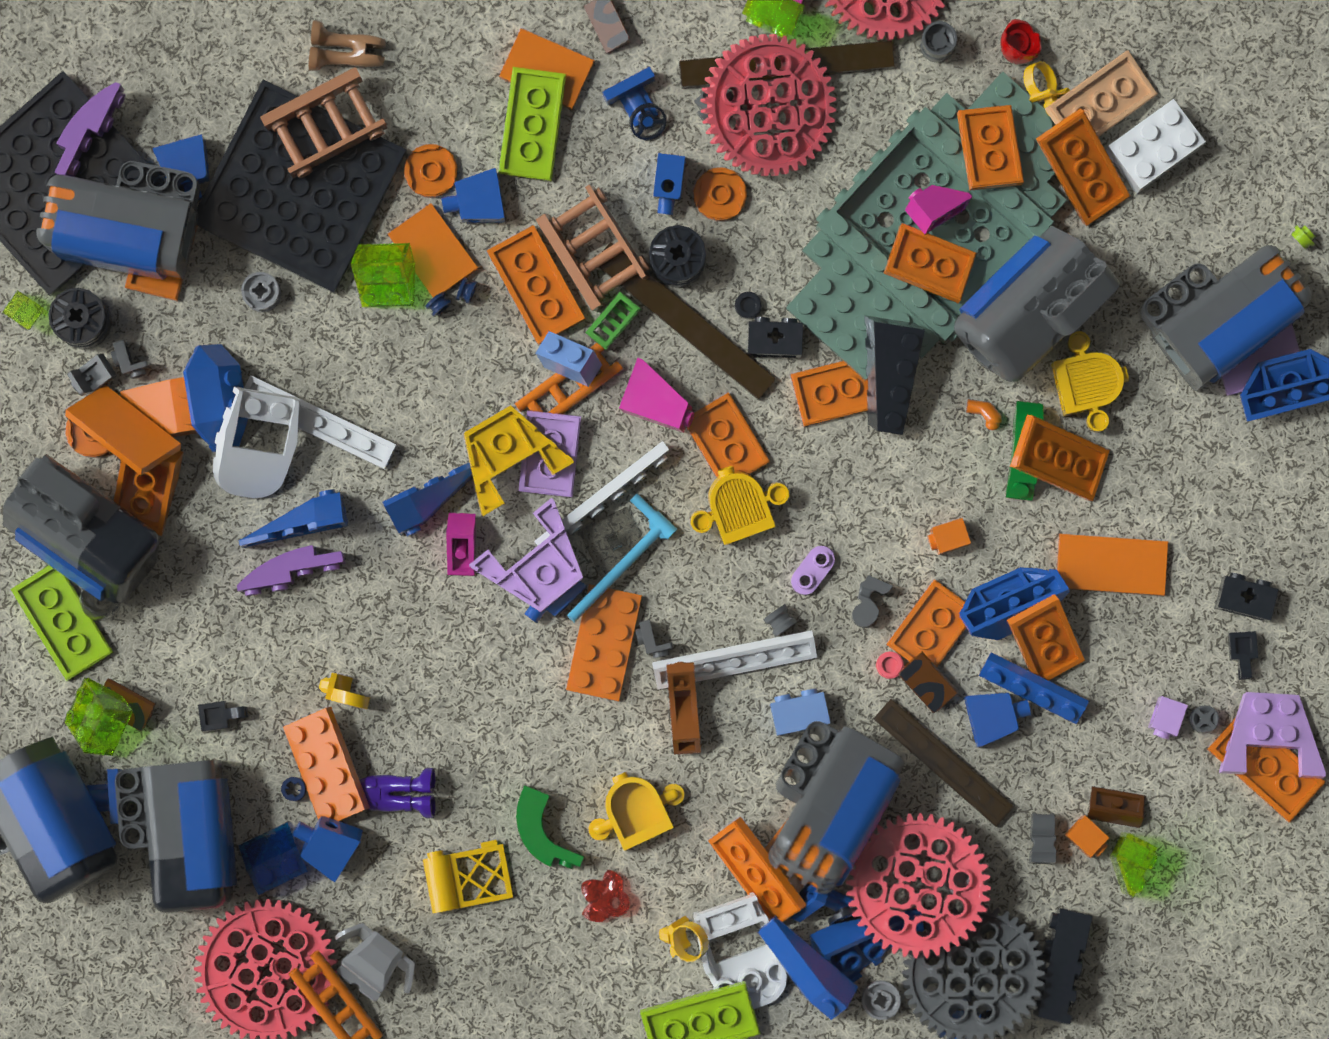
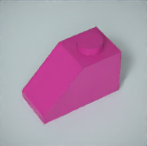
[905,185,972,234]
[446,513,476,576]

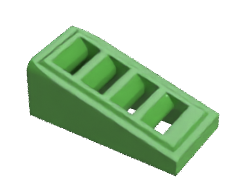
[585,292,641,350]

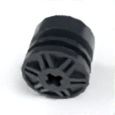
[649,225,706,288]
[48,288,112,350]

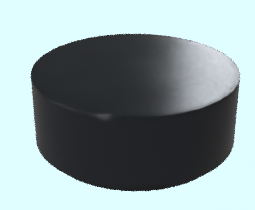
[735,292,762,319]

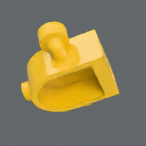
[1051,331,1129,433]
[690,466,789,545]
[588,771,684,851]

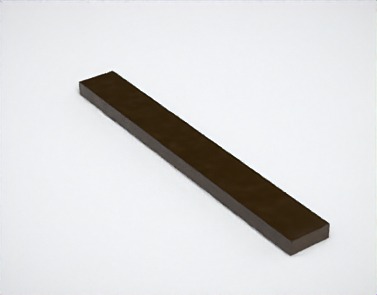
[679,40,895,89]
[598,242,776,400]

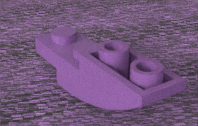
[55,82,125,176]
[237,545,346,596]

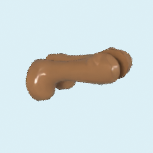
[309,20,386,71]

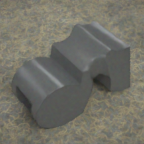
[852,575,893,628]
[1029,812,1056,864]

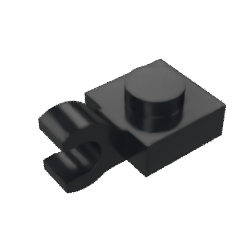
[1228,631,1258,680]
[198,701,249,732]

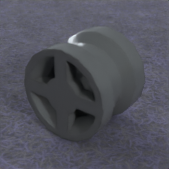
[763,604,797,637]
[1189,705,1219,733]

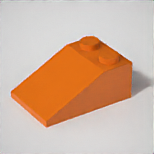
[120,377,197,437]
[114,451,184,536]

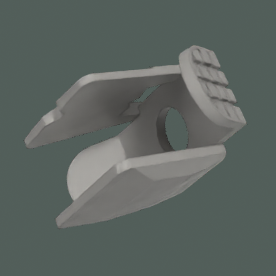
[335,923,415,1001]

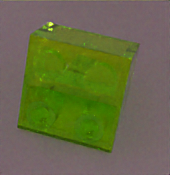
[742,0,805,38]
[351,243,415,307]
[64,677,133,756]
[1110,832,1159,897]

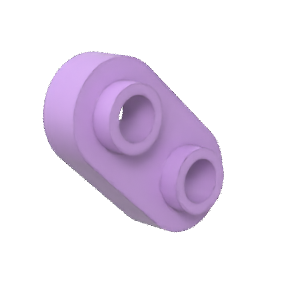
[791,546,835,595]

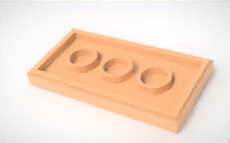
[1045,50,1158,137]

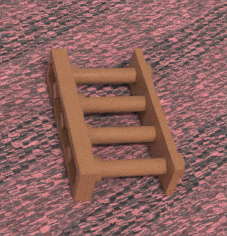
[260,67,388,178]
[536,184,650,312]

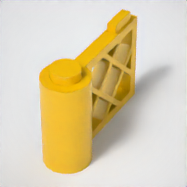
[423,840,513,913]

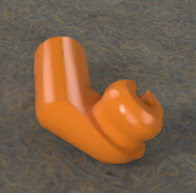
[966,399,1002,430]

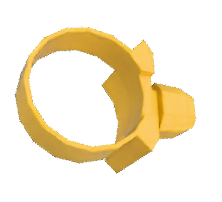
[1023,61,1070,116]
[319,673,370,709]
[659,915,709,962]

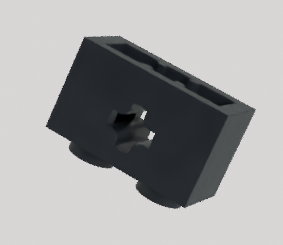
[747,317,803,358]
[1214,572,1279,622]

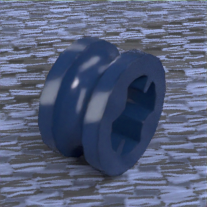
[456,277,478,304]
[425,292,452,317]
[281,777,306,801]

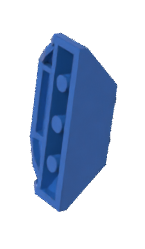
[183,344,249,452]
[1240,349,1329,422]
[959,567,1069,640]

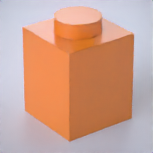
[927,518,971,555]
[1064,815,1109,858]

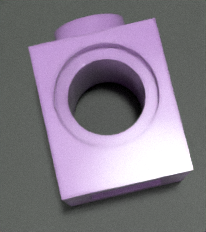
[1148,696,1188,740]

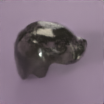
[79,589,121,621]

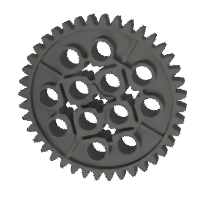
[902,905,1047,1039]

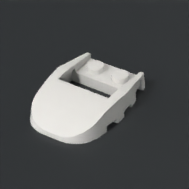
[213,387,299,498]
[694,892,787,1009]

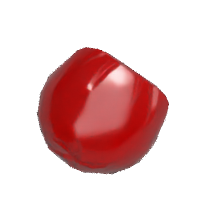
[1000,19,1042,65]

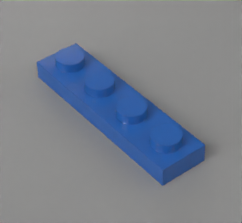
[979,652,1089,724]

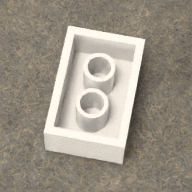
[1106,99,1205,194]

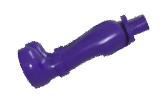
[359,768,436,819]

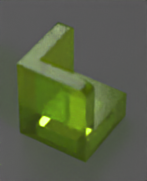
[2,290,48,330]

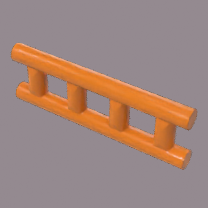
[515,342,623,414]
[289,950,383,1039]

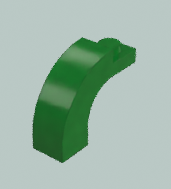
[1006,401,1044,501]
[516,785,585,870]

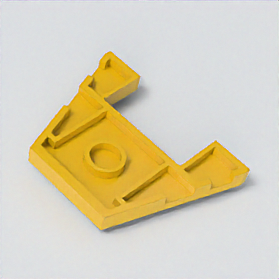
[463,405,574,516]

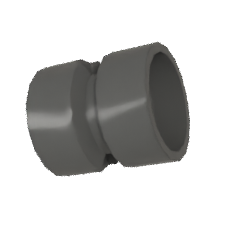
[920,21,957,63]

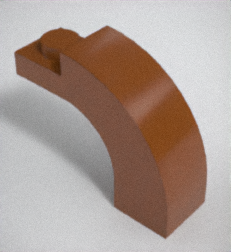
[666,662,701,755]

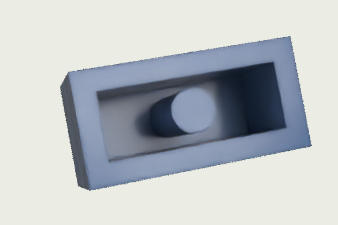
[535,331,602,387]
[770,688,831,736]

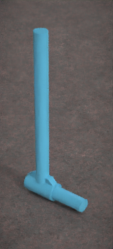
[567,493,678,623]

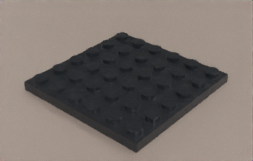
[0,71,165,297]
[197,79,407,294]

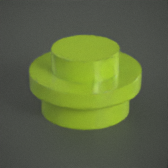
[1291,225,1316,250]

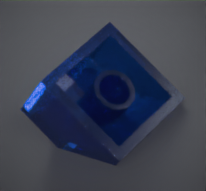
[239,822,311,895]

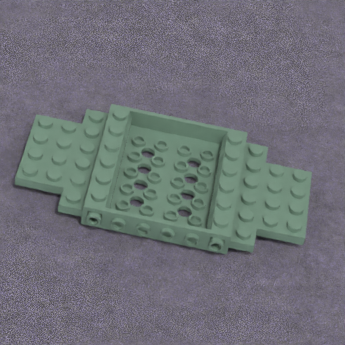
[786,71,1067,381]

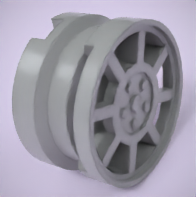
[241,272,281,312]
[861,980,901,1020]

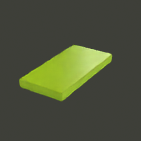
[498,67,566,181]
[10,566,114,681]
[640,981,761,1039]

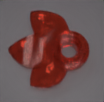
[581,870,630,922]

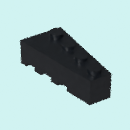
[864,315,925,435]
[1033,908,1092,1025]

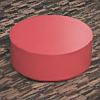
[876,651,904,679]

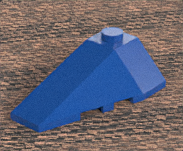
[382,462,473,537]
[239,489,348,548]
[810,909,924,983]
[758,916,858,1020]

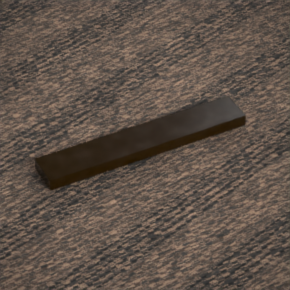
[873,699,1014,827]

